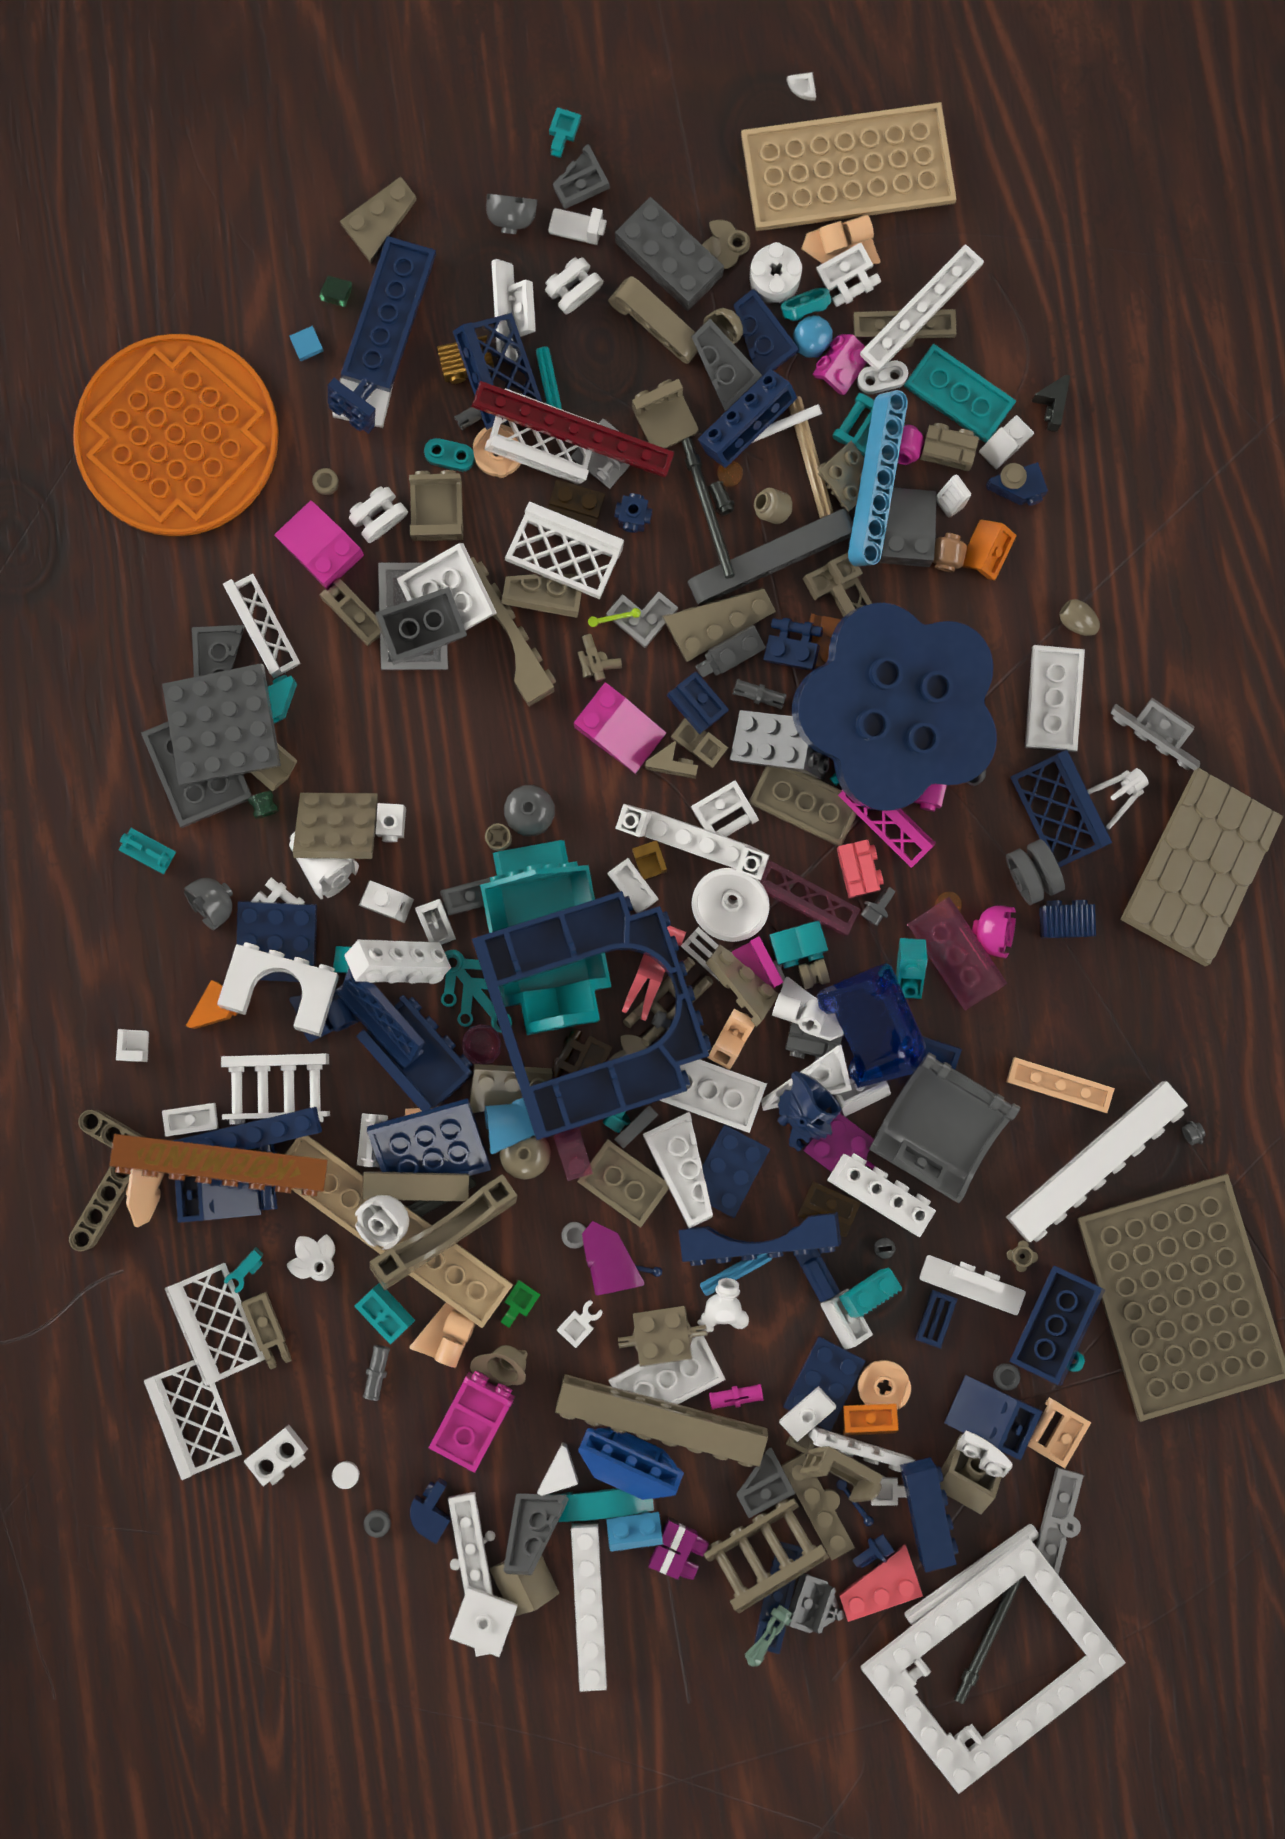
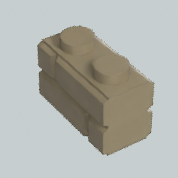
[920,423,979,471]

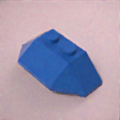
[578,1428,684,1500]

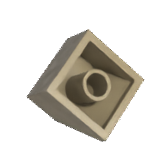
[940,1434,1002,1514]

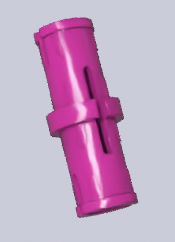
[709,1384,764,1410]

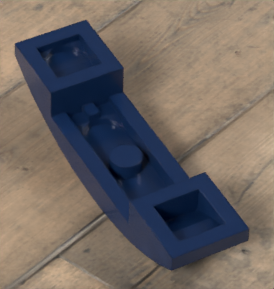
[754,1541,803,1654]

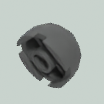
[486,194,537,234]
[504,785,555,837]
[184,877,233,931]

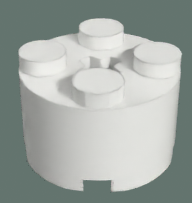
[750,242,802,303]

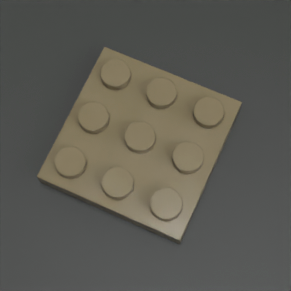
[293,793,378,859]

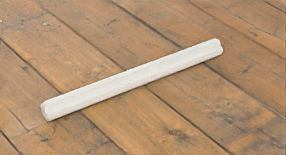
[904,1524,1039,1625]

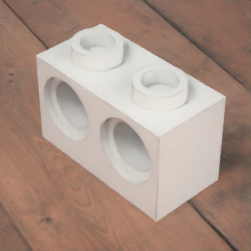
[244,1425,308,1486]

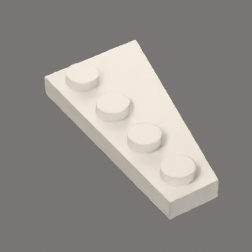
[808,1427,915,1472]

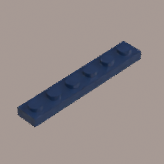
[173,1107,322,1150]

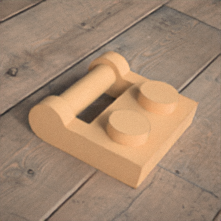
[1027,1397,1091,1468]

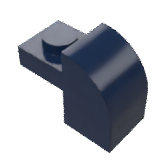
[410,1478,451,1544]

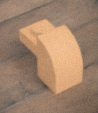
[707,1009,755,1070]

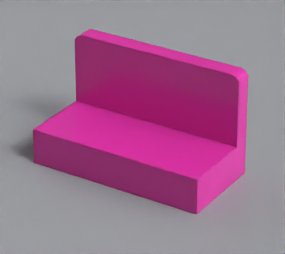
[732,937,783,988]

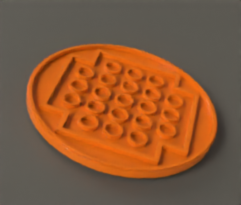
[73,334,279,536]

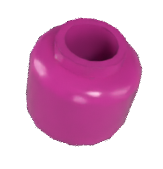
[898,425,924,465]

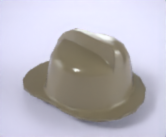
[470,1345,528,1386]

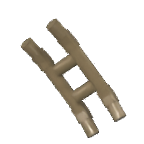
[623,957,713,1047]

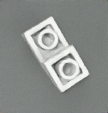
[956,1431,1012,1477]

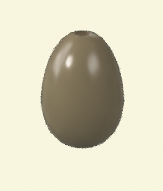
[1059,599,1100,636]

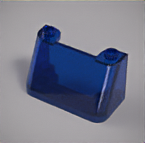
[817,963,926,1088]

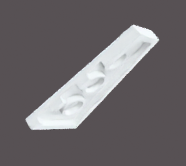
[643,1112,713,1228]

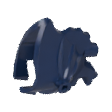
[778,1071,842,1151]

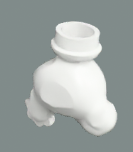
[697,1278,749,1333]

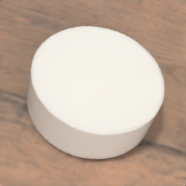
[332,1461,359,1489]

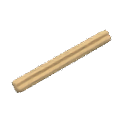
[789,396,833,518]

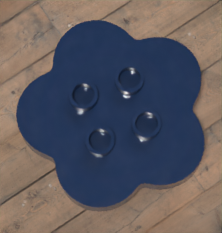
[792,603,997,811]

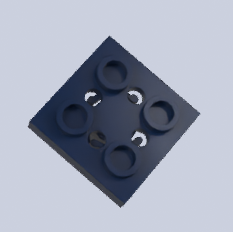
[328,377,377,434]

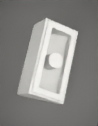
[834,1066,891,1116]
[820,1289,873,1349]

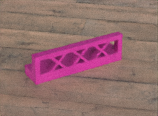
[838,791,936,868]

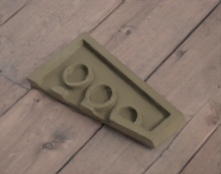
[662,588,776,662]

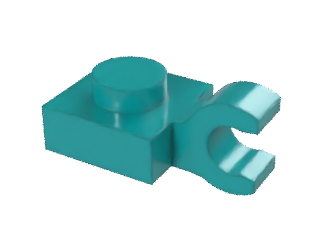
[549,107,581,158]
[224,1247,263,1293]

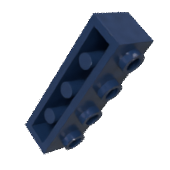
[698,369,797,468]
[900,1457,958,1572]

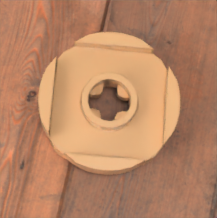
[473,425,521,478]
[858,1360,911,1409]

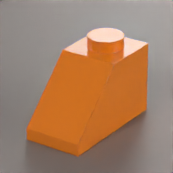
[186,980,238,1029]

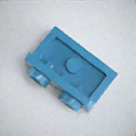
[607,1512,663,1552]

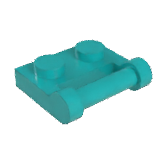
[832,393,887,456]

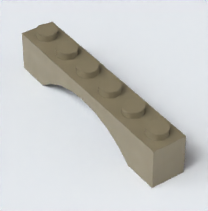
[471,557,556,707]
[370,1174,517,1290]

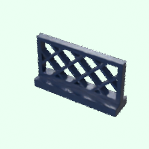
[453,313,542,430]
[1010,749,1112,868]
[335,967,424,1070]

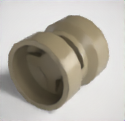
[485,823,512,852]
[798,958,830,989]

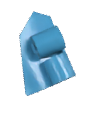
[485,1098,535,1154]

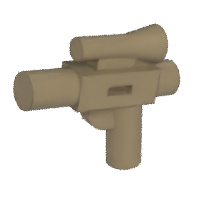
[578,634,622,682]

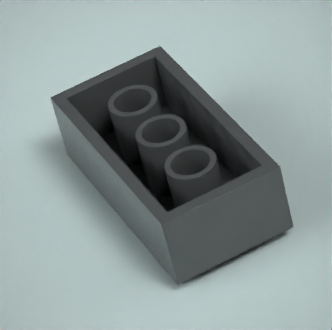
[615,196,724,311]

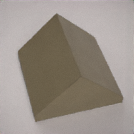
[489,1555,560,1616]

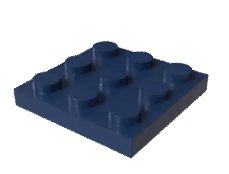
[237,901,317,982]

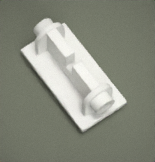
[357,1113,388,1167]

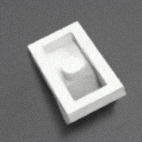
[979,415,1034,470]

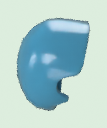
[793,315,833,357]

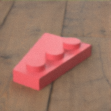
[839,1544,923,1622]

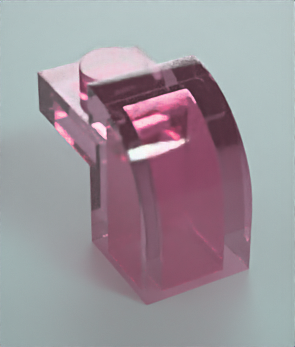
[554,1126,593,1181]

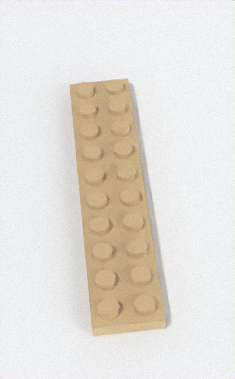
[285,1136,514,1328]

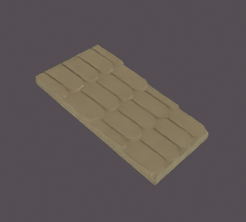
[1120,768,1283,967]

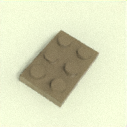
[577,1140,669,1228]

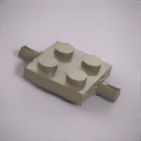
[618,1306,708,1367]

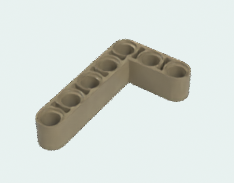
[69,1110,146,1251]

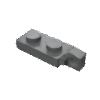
[695,625,766,677]

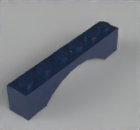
[679,1213,841,1266]

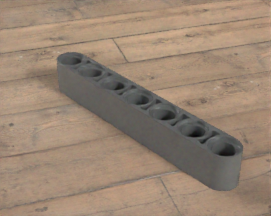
[687,508,853,606]

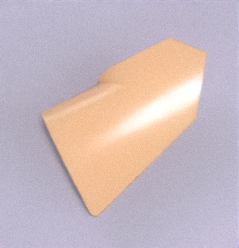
[801,215,881,264]
[126,1170,164,1227]
[410,1302,476,1368]

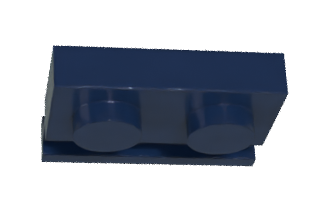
[667,671,729,734]

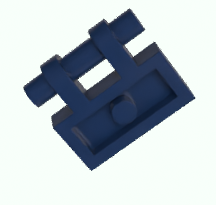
[763,618,823,671]

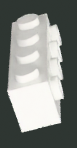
[344,940,451,984]
[827,1153,936,1237]

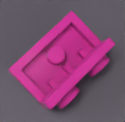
[813,334,867,395]

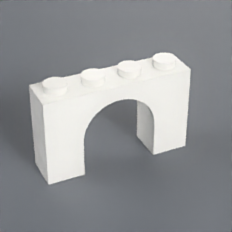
[217,943,339,1037]

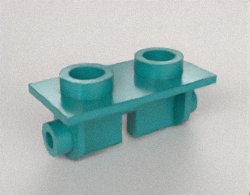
[119,828,176,874]

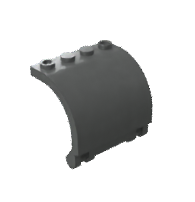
[869,1052,1021,1203]

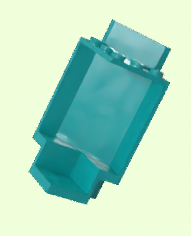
[480,840,611,1035]

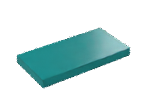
[903,344,1016,443]

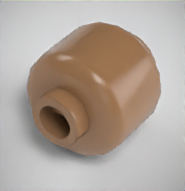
[933,533,967,573]

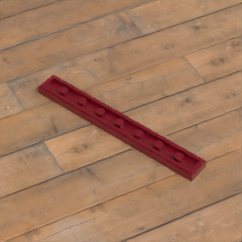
[471,381,674,478]

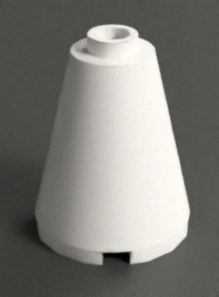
[289,832,359,899]

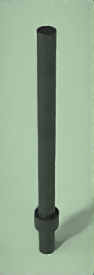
[681,438,735,579]
[954,1576,1024,1704]

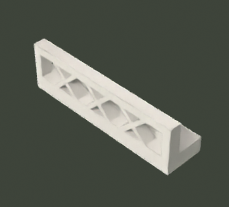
[223,574,301,678]

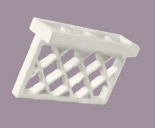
[484,388,599,484]
[505,501,624,599]
[165,1263,265,1386]
[144,1360,242,1480]

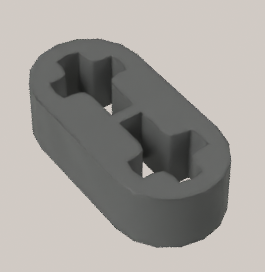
[614,1105,659,1148]

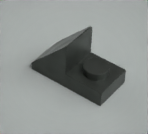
[1032,375,1070,432]

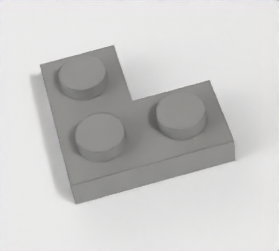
[606,592,678,648]

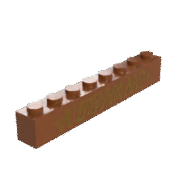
[109,1134,328,1197]

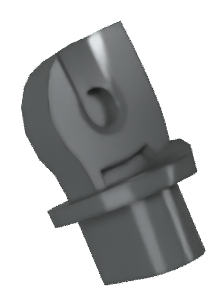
[861,887,896,926]

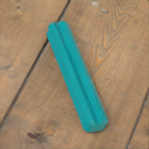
[536,347,562,409]

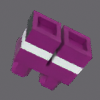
[648,1517,709,1580]

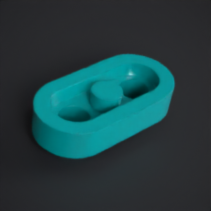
[781,288,831,321]
[424,438,475,472]

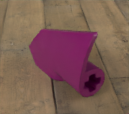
[582,1221,644,1295]

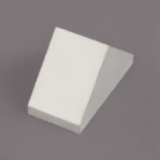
[415,899,456,944]
[537,1442,578,1496]

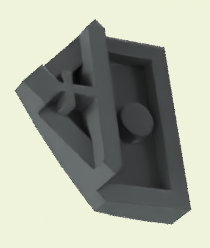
[788,1573,845,1634]

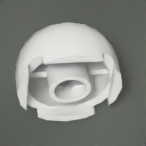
[355,1195,409,1250]

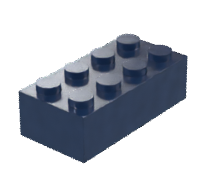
[1009,1265,1105,1386]

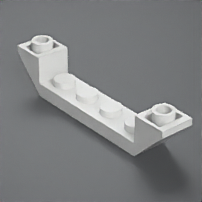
[615,804,769,880]

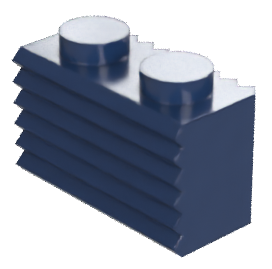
[1039,900,1096,938]

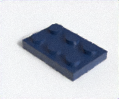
[702,1124,770,1218]
[783,1336,866,1431]

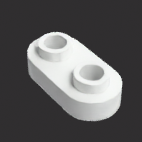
[857,360,908,394]

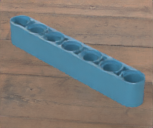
[848,390,908,567]

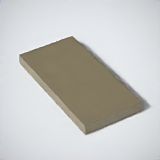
[749,766,861,847]

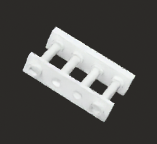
[221,1053,330,1124]

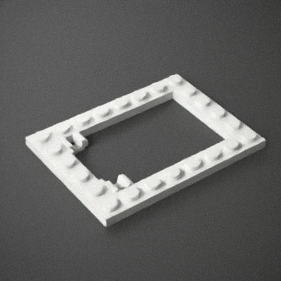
[861,1536,1126,1794]

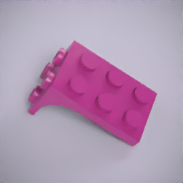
[429,1371,515,1473]

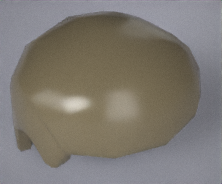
[703,308,743,344]

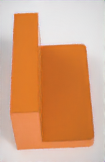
[962,520,1017,580]
[843,1404,898,1436]

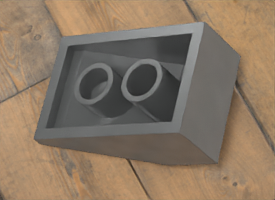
[879,488,936,567]
[375,587,467,665]

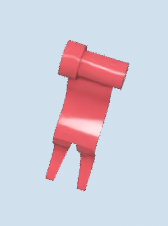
[621,926,686,1021]

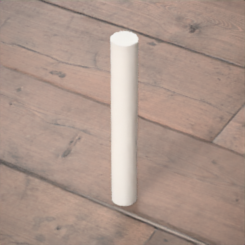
[752,404,822,443]

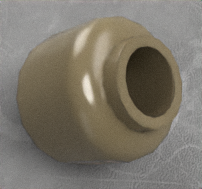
[754,487,792,524]

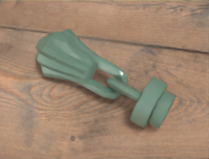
[745,1605,792,1667]

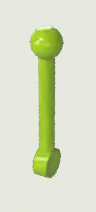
[588,608,641,627]

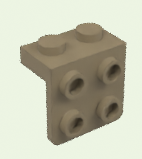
[632,379,698,449]

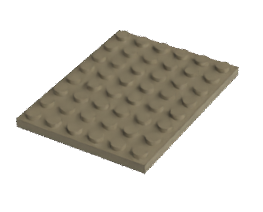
[1077,1174,1285,1422]

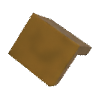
[632,840,667,880]

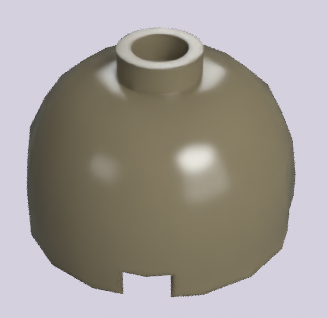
[499,1136,551,1180]

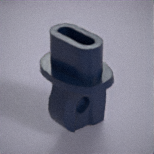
[853,1534,895,1568]

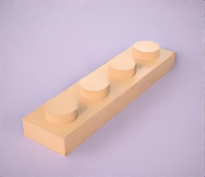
[1006,1057,1115,1113]

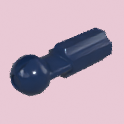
[787,1226,840,1303]

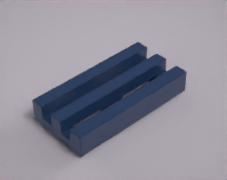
[915,1290,957,1349]

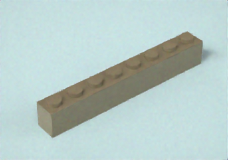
[555,1374,768,1467]

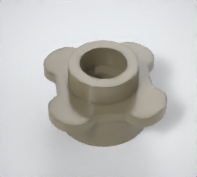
[1006,1240,1038,1272]

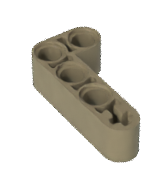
[608,277,698,364]

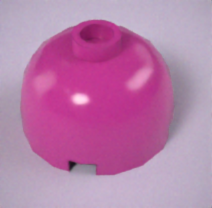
[972,906,1016,959]

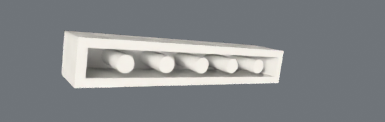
[571,1522,607,1691]

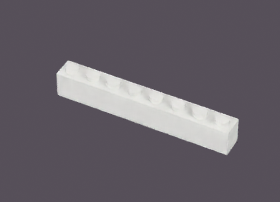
[1006,1082,1188,1242]

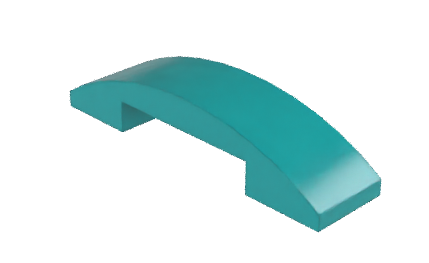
[549,1488,654,1522]

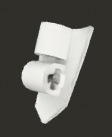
[772,977,844,1041]

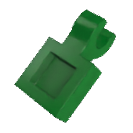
[501,1280,541,1328]

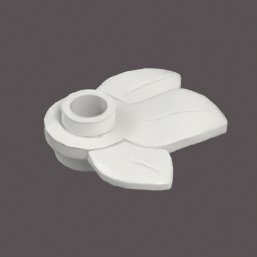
[287,1235,335,1281]

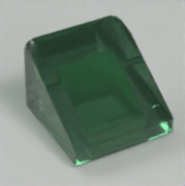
[319,276,353,307]

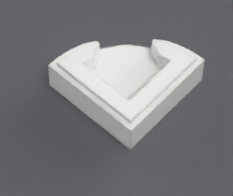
[787,73,816,100]

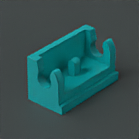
[354,1283,415,1344]

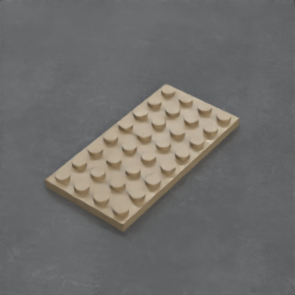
[741,102,957,231]

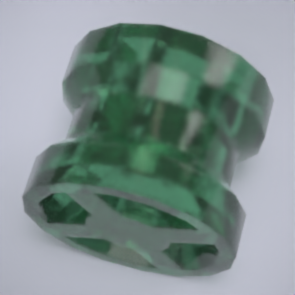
[248,791,279,819]

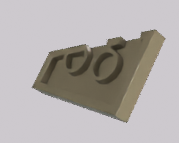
[501,570,585,618]
[706,945,779,1027]

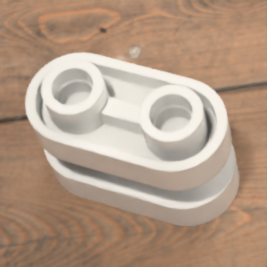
[545,257,603,314]
[349,486,408,543]

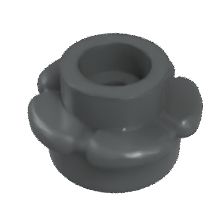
[1182,1121,1205,1145]

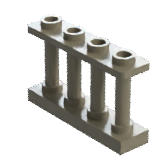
[704,1498,829,1613]

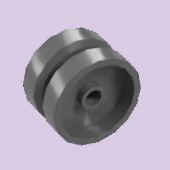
[1006,839,1065,905]

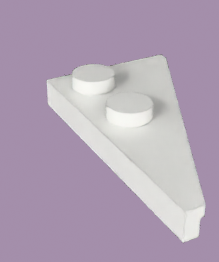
[761,1045,852,1111]

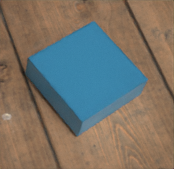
[289,326,323,361]

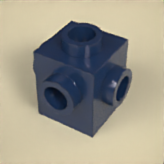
[614,494,652,533]

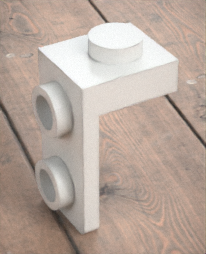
[549,208,607,245]

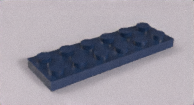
[340,236,436,392]

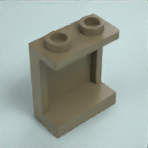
[409,470,463,541]
[799,1446,883,1502]

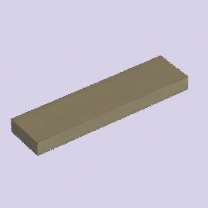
[363,1172,469,1201]

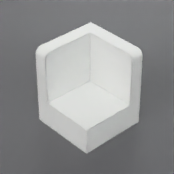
[116,1029,149,1062]

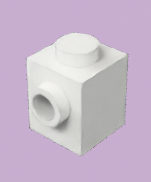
[376,803,406,842]

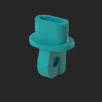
[602,1111,630,1133]

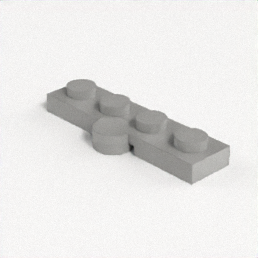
[1036,1467,1084,1574]

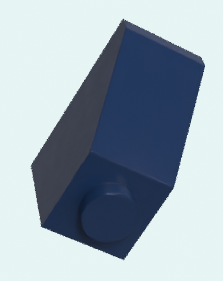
[986,462,1048,506]

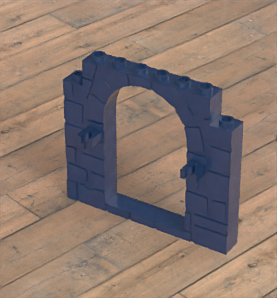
[472,891,712,1140]

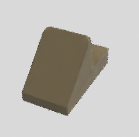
[645,741,698,779]

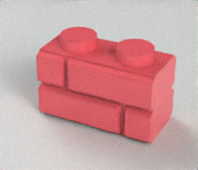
[837,840,884,898]

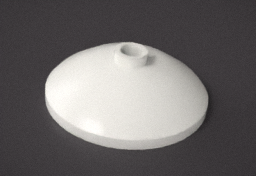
[692,868,770,942]

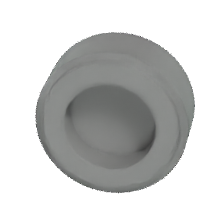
[562,1222,586,1248]

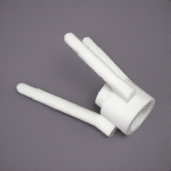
[1087,768,1149,830]

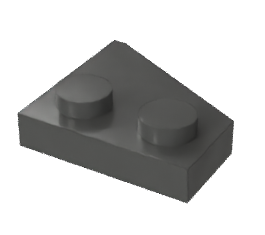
[553,144,610,209]
[736,1447,795,1518]

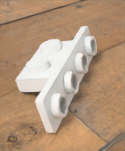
[492,259,535,362]
[919,1255,1026,1315]

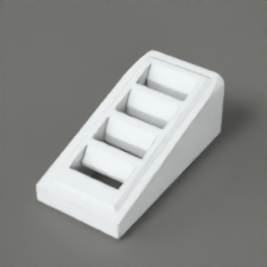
[936,474,971,517]

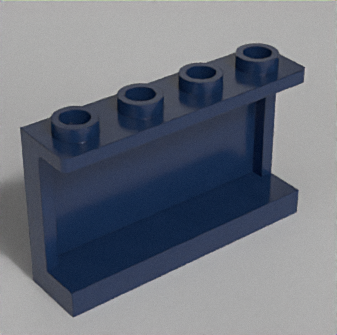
[356,995,473,1111]

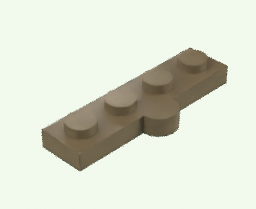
[853,309,956,349]
[781,1453,855,1560]

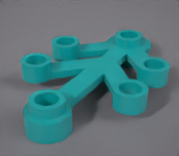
[441,950,512,1033]

